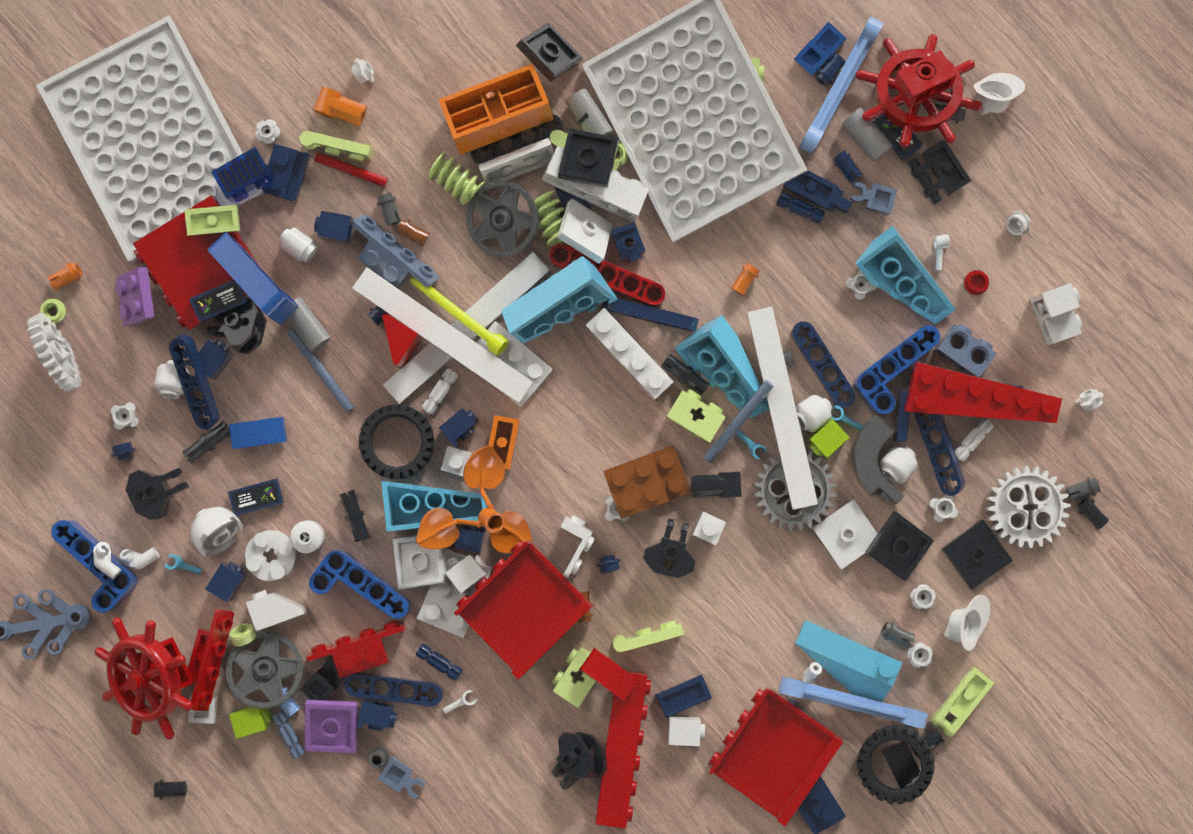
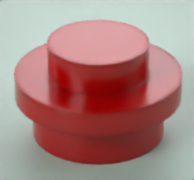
[964,270,989,295]

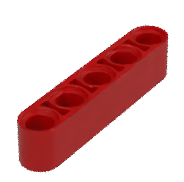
[549,244,666,307]

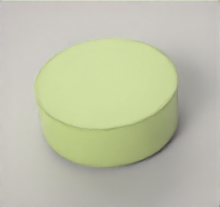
[229,623,256,647]

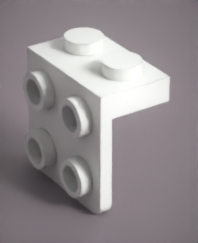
[560,515,594,578]

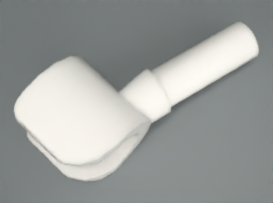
[933,234,950,270]
[443,690,477,714]

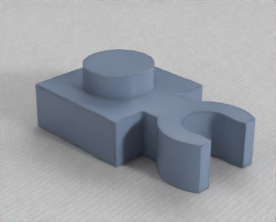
[850,182,897,215]
[378,756,426,799]

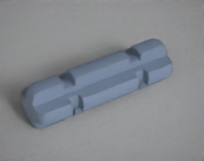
[271,710,305,759]

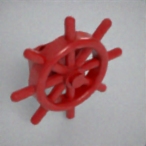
[855,34,983,148]
[94,617,194,740]

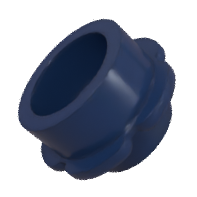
[111,442,136,461]
[596,555,621,574]

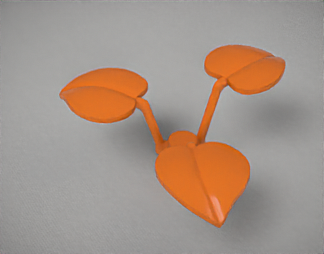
[416,446,532,553]

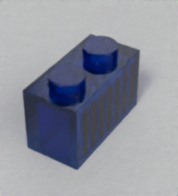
[211,147,274,202]

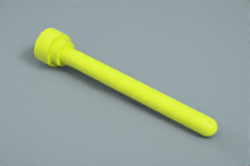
[410,276,509,356]

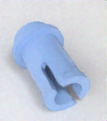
[279,685,301,718]

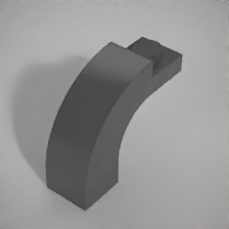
[852,415,904,504]

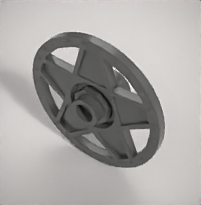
[466,181,539,257]
[226,632,303,709]

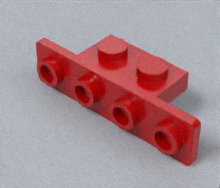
[188,609,234,711]
[306,620,406,678]

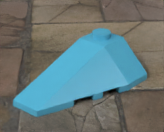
[856,226,956,324]
[674,315,769,418]
[795,620,902,702]

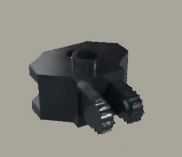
[206,298,267,355]
[125,468,189,520]
[643,518,695,578]
[551,732,607,790]

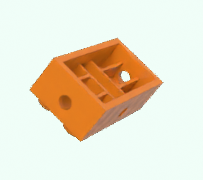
[438,64,554,155]

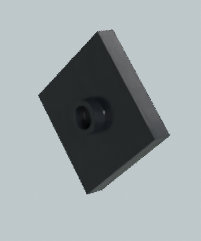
[516,23,583,82]
[558,128,619,188]
[865,511,934,581]
[941,519,1013,590]

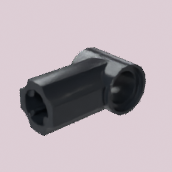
[691,472,742,498]

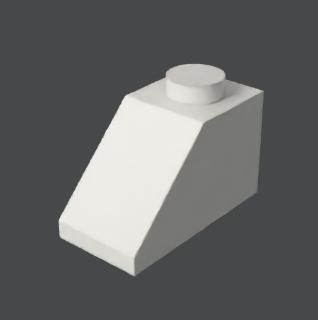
[246,590,308,631]

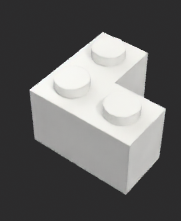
[1030,283,1082,346]

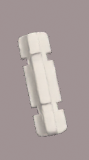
[422,368,458,415]
[955,418,994,462]

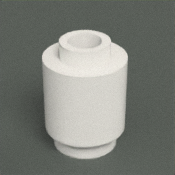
[279,227,318,263]

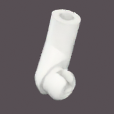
[93,542,121,580]
[119,547,160,570]
[802,662,822,686]

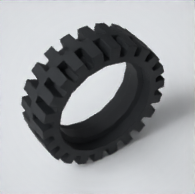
[358,404,435,479]
[857,725,935,804]

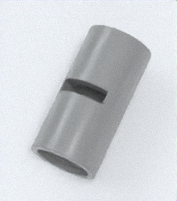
[565,88,613,136]
[842,107,893,162]
[287,297,331,352]

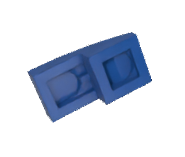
[794,22,847,76]
[229,417,287,449]

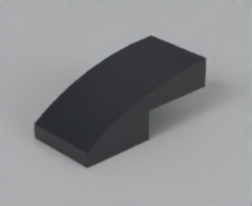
[300,656,349,701]
[881,741,921,788]

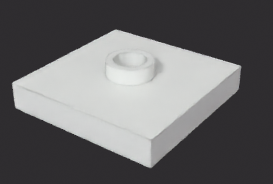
[557,199,613,263]
[812,499,877,569]
[393,536,448,589]

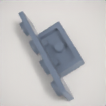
[351,214,439,288]

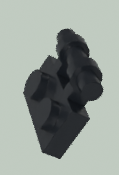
[907,139,971,205]

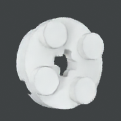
[245,530,297,581]

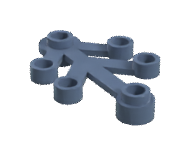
[0,589,90,660]

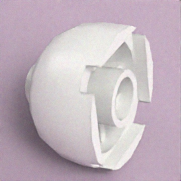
[190,507,243,557]

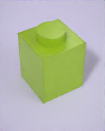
[807,419,850,458]
[229,706,272,739]

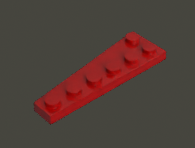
[904,362,1062,423]

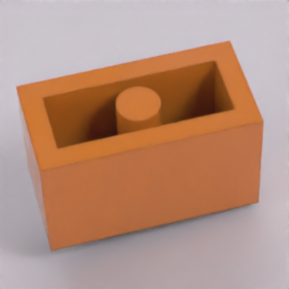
[488,415,521,470]

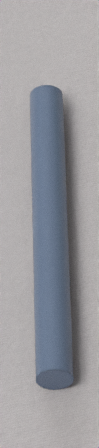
[287,328,355,413]
[703,380,774,463]

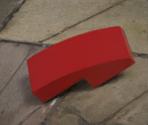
[579,648,639,701]

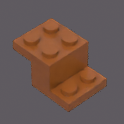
[603,445,691,519]

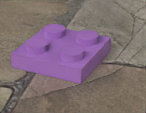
[115,267,155,327]
[305,700,358,753]

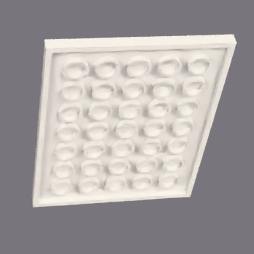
[582,0,808,242]
[36,15,263,263]

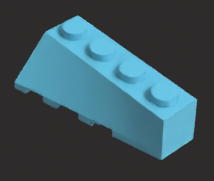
[501,256,617,343]
[381,481,488,532]

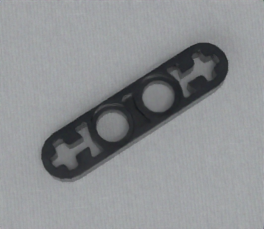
[470,115,563,165]

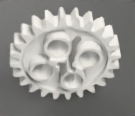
[27,313,82,392]
[986,466,1070,548]

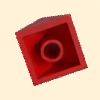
[382,314,423,369]

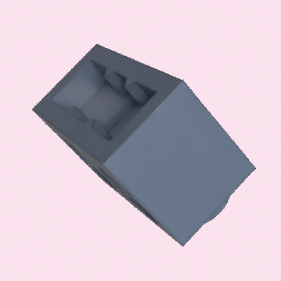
[933,324,997,378]

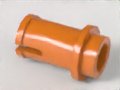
[48,262,83,290]
[730,263,760,296]

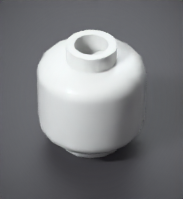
[154,360,190,399]
[796,395,832,432]
[880,446,918,484]
[290,520,325,554]

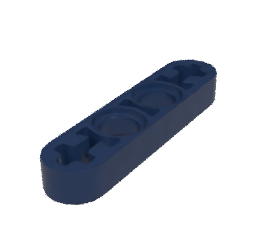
[601,299,699,332]
[791,321,855,408]
[169,334,220,430]
[915,413,965,496]
[344,673,443,706]

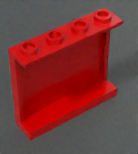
[133,195,258,330]
[454,540,594,680]
[708,686,843,826]

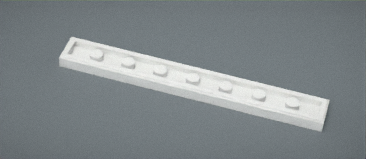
[383,252,550,404]
[352,267,533,403]
[747,307,818,510]

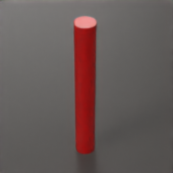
[314,152,388,188]

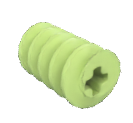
[428,151,485,205]
[528,190,565,247]

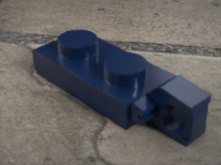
[783,170,853,214]

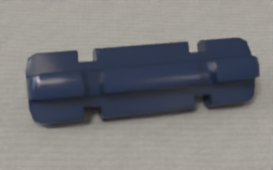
[776,193,825,223]
[416,644,462,681]

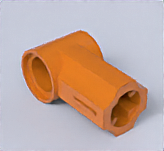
[313,86,367,127]

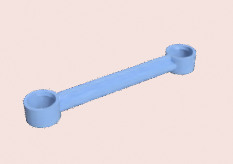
[799,16,884,154]
[778,676,928,729]

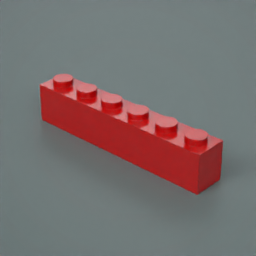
[595,670,651,829]

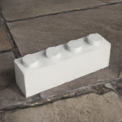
[541,146,649,222]
[586,308,673,400]

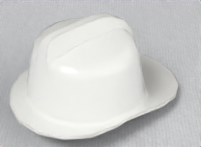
[973,73,1025,115]
[944,595,990,651]

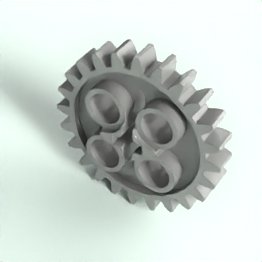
[754,452,836,531]

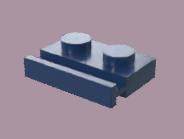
[261,144,311,203]
[798,776,846,834]

